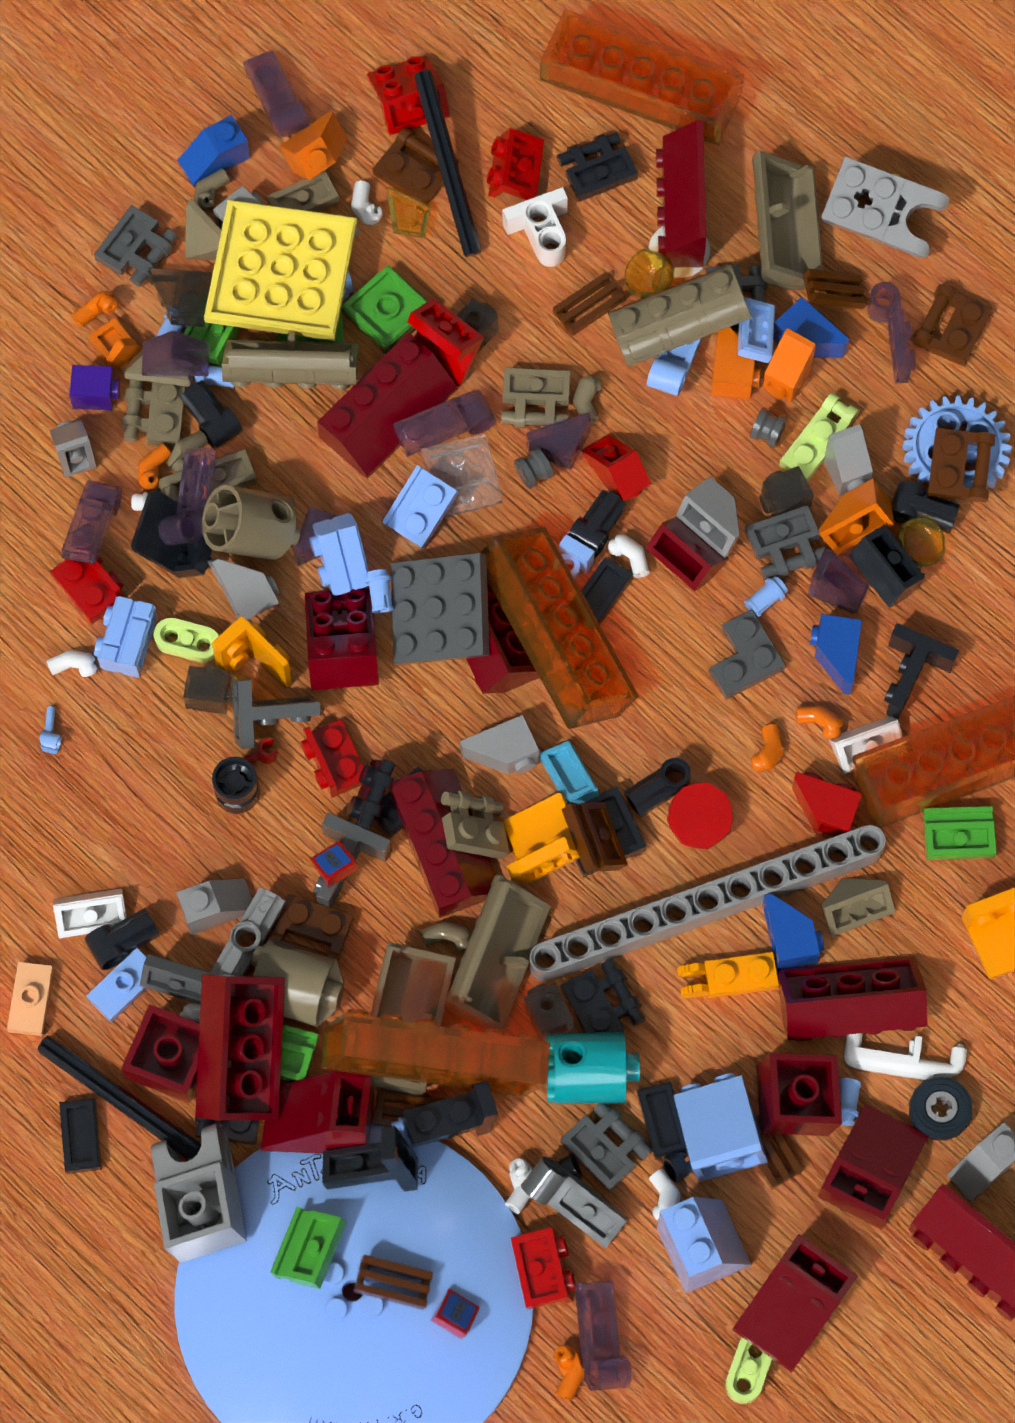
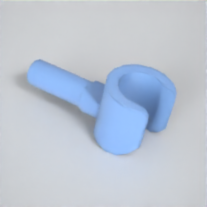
[39,706,62,754]

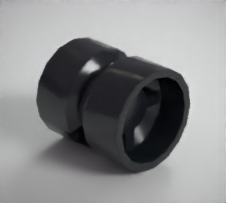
[212,757,260,814]

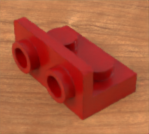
[487,127,545,200]
[50,541,124,624]
[300,719,364,798]
[511,1227,577,1310]

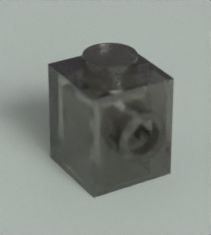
[457,298,498,353]
[759,466,814,517]
[183,665,233,714]
[524,983,574,1043]

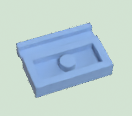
[382,465,459,549]

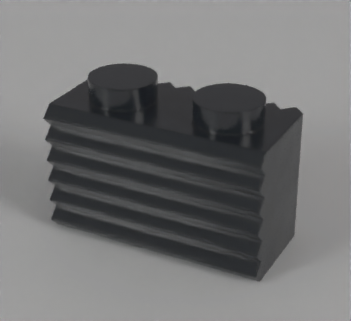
[848,525,925,608]

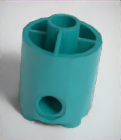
[547,1032,640,1104]

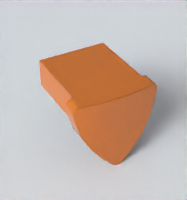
[88,317,142,370]

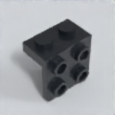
[131,490,212,578]

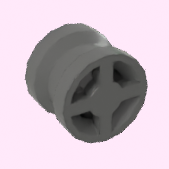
[750,407,788,448]
[514,448,553,489]

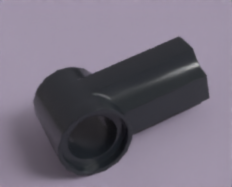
[180,380,243,450]
[891,481,960,534]
[567,490,626,559]
[624,758,691,818]
[84,908,160,970]

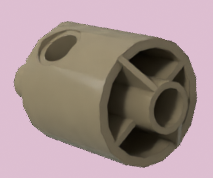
[202,484,300,561]
[251,940,345,1027]

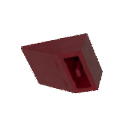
[305,588,379,691]
[261,1071,374,1154]
[818,1104,929,1230]
[732,1234,858,1373]

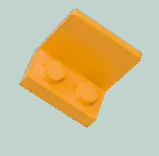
[212,616,292,688]
[503,793,579,884]
[961,888,1015,979]

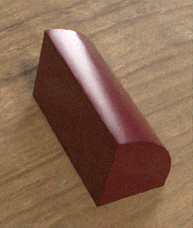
[645,517,729,591]

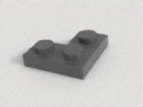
[709,610,785,700]

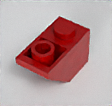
[792,772,862,837]

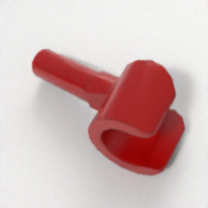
[242,738,278,764]

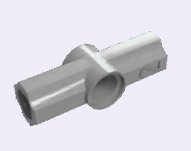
[210,887,286,975]

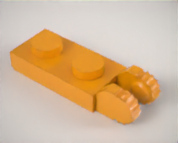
[677,952,779,999]

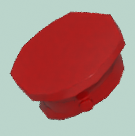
[667,782,733,850]

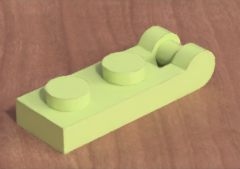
[779,392,860,484]

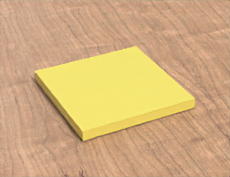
[204,200,357,341]

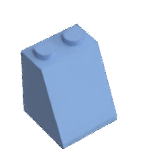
[673,1073,768,1182]
[657,1197,751,1294]

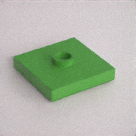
[341,265,428,353]

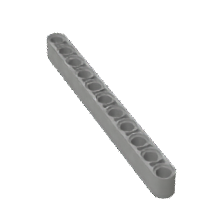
[529,825,886,982]

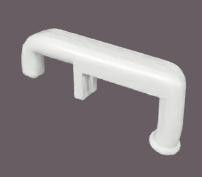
[844,1033,967,1081]

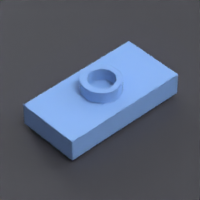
[737,297,775,363]
[86,948,147,1023]

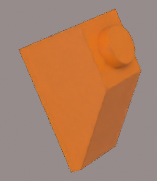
[279,111,347,181]
[711,327,760,399]
[763,328,816,402]
[819,478,894,555]

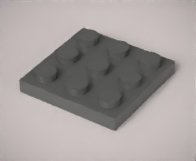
[391,553,490,665]

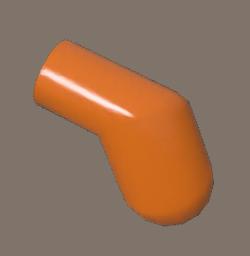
[71,291,118,328]
[138,443,171,490]
[796,706,843,739]
[751,724,784,772]
[554,1345,585,1402]

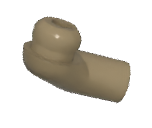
[194,168,230,211]
[573,376,602,425]
[168,431,208,473]
[420,921,472,951]

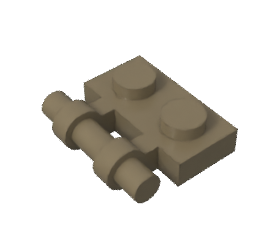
[501,368,570,430]
[122,379,187,447]
[441,790,510,859]

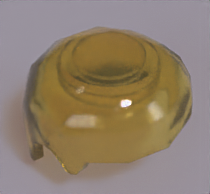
[624,249,675,299]
[896,518,946,568]

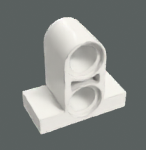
[502,187,568,267]

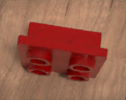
[367,56,450,135]
[407,298,484,386]

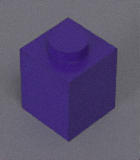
[69,365,120,411]

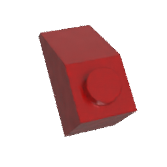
[581,434,651,501]

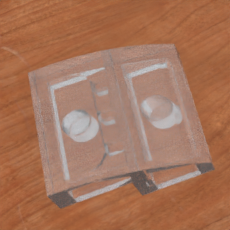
[421,434,503,518]

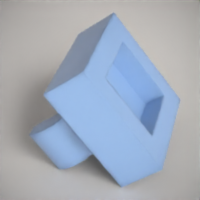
[555,535,595,581]

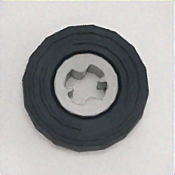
[909,1077,973,1141]

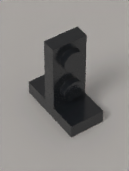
[884,623,959,720]
[402,1080,498,1148]
[322,1126,418,1192]

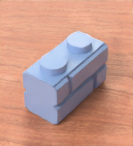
[309,513,369,596]
[94,596,158,678]

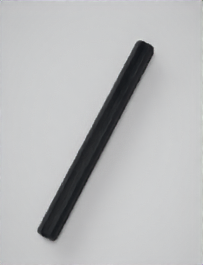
[414,70,481,257]
[37,1036,201,1160]

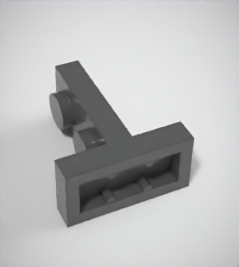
[232,674,321,749]
[314,813,391,908]

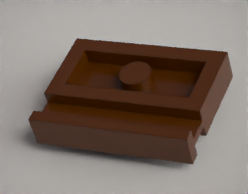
[561,802,628,872]

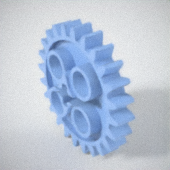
[902,395,1012,501]

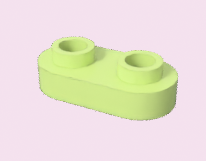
[154,618,219,663]
[725,1338,772,1404]

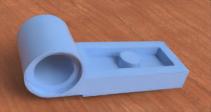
[646,338,702,397]

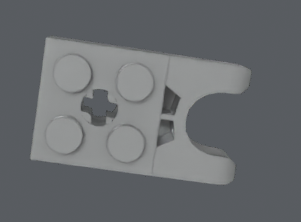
[821,157,950,258]
[151,1123,247,1262]

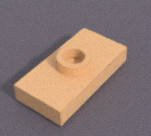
[7,962,54,1036]

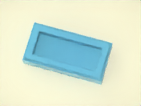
[539,740,599,805]

